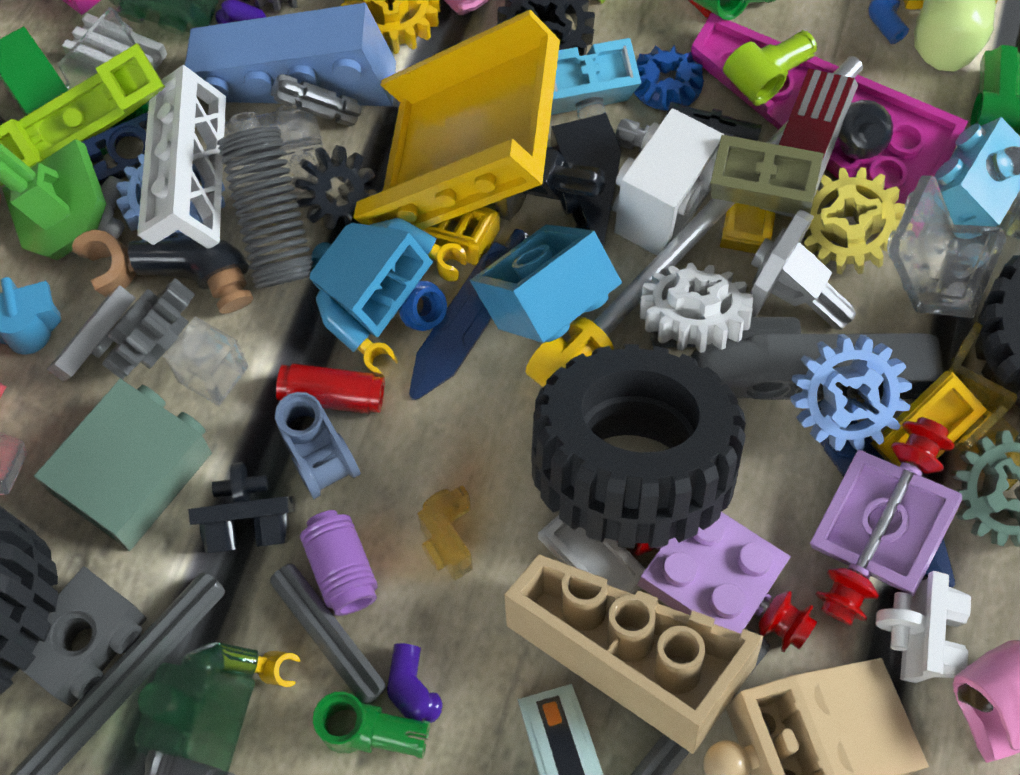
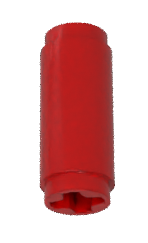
[276,363,385,414]

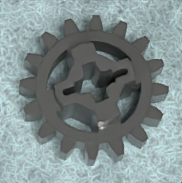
[102,278,195,380]

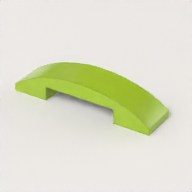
[0,43,165,187]

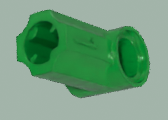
[970,45,1020,136]

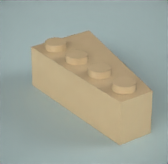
[504,554,764,754]

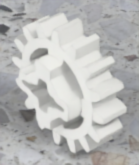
[639,263,753,352]

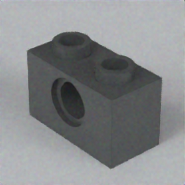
[21,566,148,707]

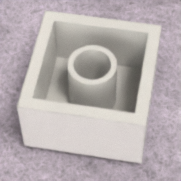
[612,108,724,255]

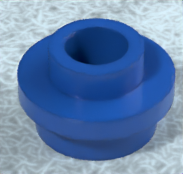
[398,281,447,331]

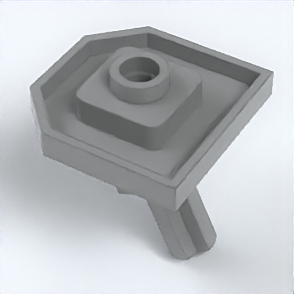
[750,209,856,330]

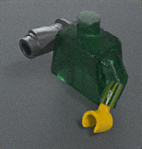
[135,642,300,775]

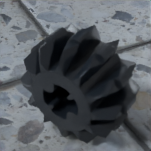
[292,145,377,230]

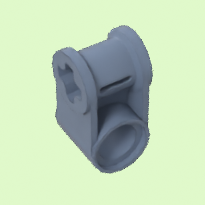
[275,392,361,500]

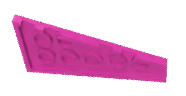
[691,13,968,238]

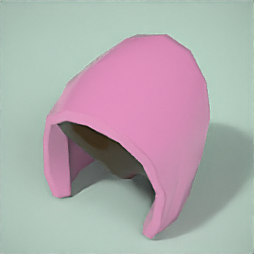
[953,640,1020,763]

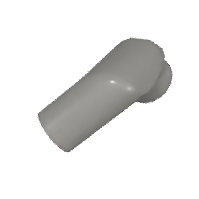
[97,176,125,239]

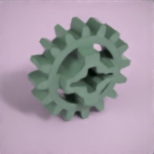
[950,430,1020,547]

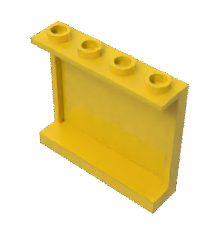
[353,10,560,230]

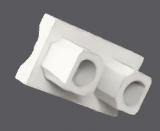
[875,571,971,683]

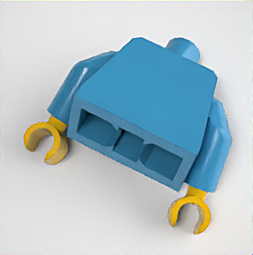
[310,218,466,377]

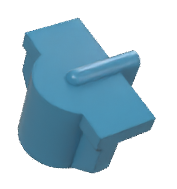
[0,277,61,355]

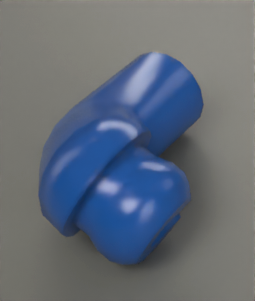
[868,0,909,44]

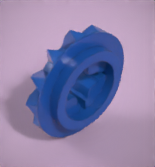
[634,45,704,111]

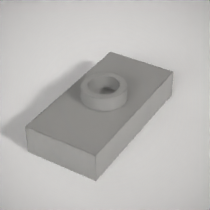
[47,285,136,382]

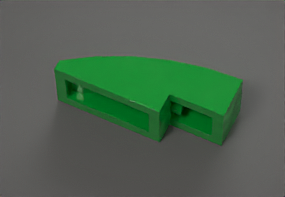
[0,26,108,156]

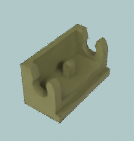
[710,135,824,214]

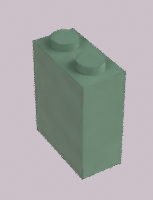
[34,378,212,551]

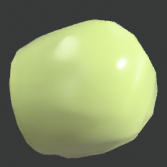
[914,0,996,72]

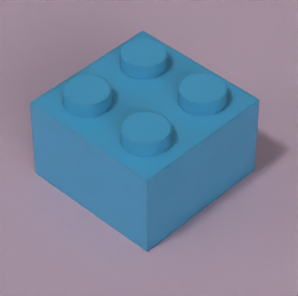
[470,224,622,343]

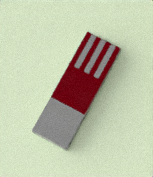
[759,68,858,218]

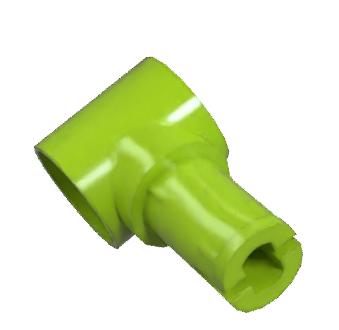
[723,30,817,106]

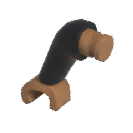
[72,230,254,314]

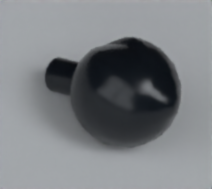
[838,100,894,160]

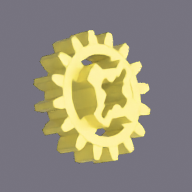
[803,167,907,274]

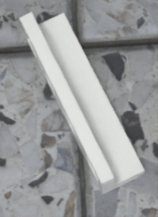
[137,65,226,249]

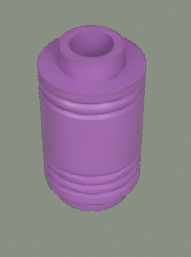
[300,510,378,616]

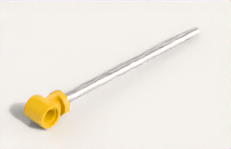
[525,56,863,387]

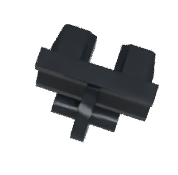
[188,462,295,554]

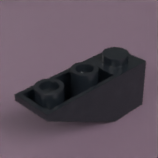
[547,113,621,248]

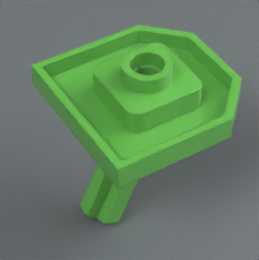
[0,139,106,261]

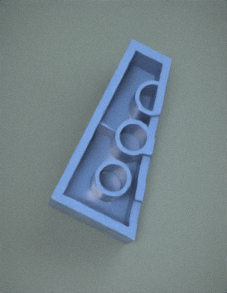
[185,3,396,106]

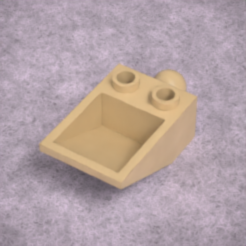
[703,658,929,775]

